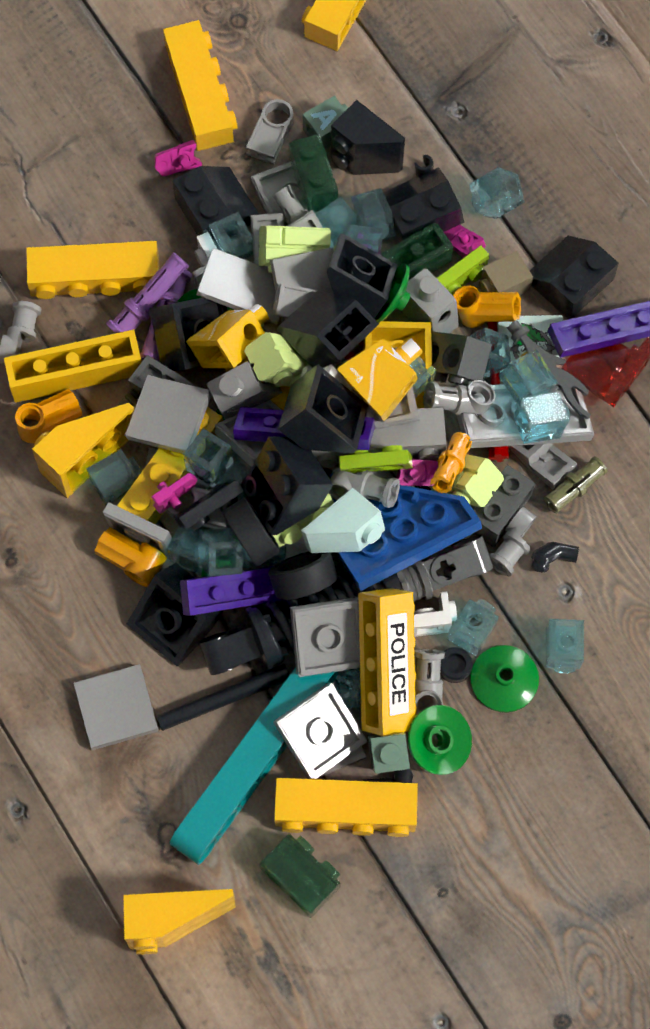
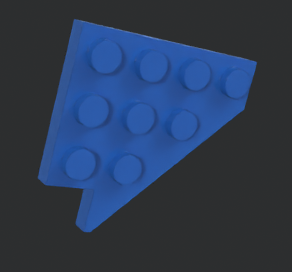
[329,473,482,591]

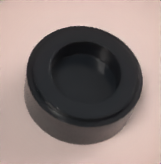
[440,647,473,683]

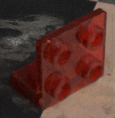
[561,337,650,407]

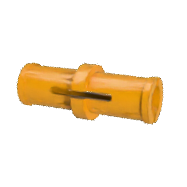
[430,432,472,493]

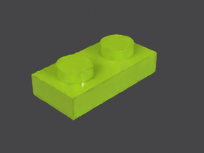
[437,246,489,295]
[339,445,413,474]

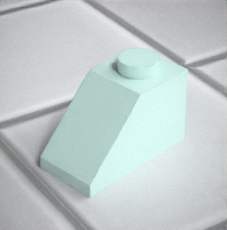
[301,488,385,553]

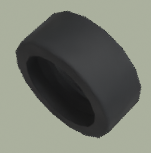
[222,497,280,566]
[268,551,338,600]

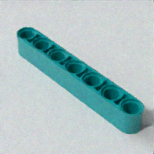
[169,667,339,865]

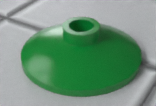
[374,263,411,323]
[470,645,539,713]
[408,705,472,775]

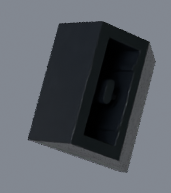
[276,290,379,368]
[241,437,333,535]

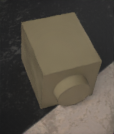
[479,251,533,295]

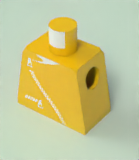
[186,304,269,368]
[337,337,423,422]

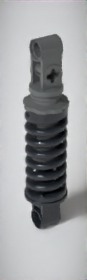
[199,535,493,675]

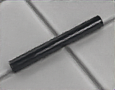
[156,664,289,731]

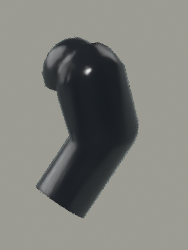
[531,542,579,573]

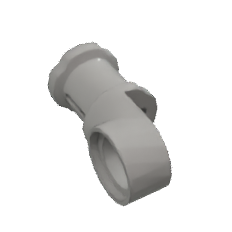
[0,301,42,364]
[423,380,496,415]
[329,470,400,508]
[489,507,537,576]
[414,649,445,715]

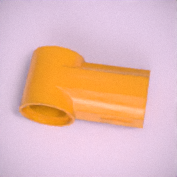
[453,285,521,328]
[15,389,83,443]
[94,527,167,587]

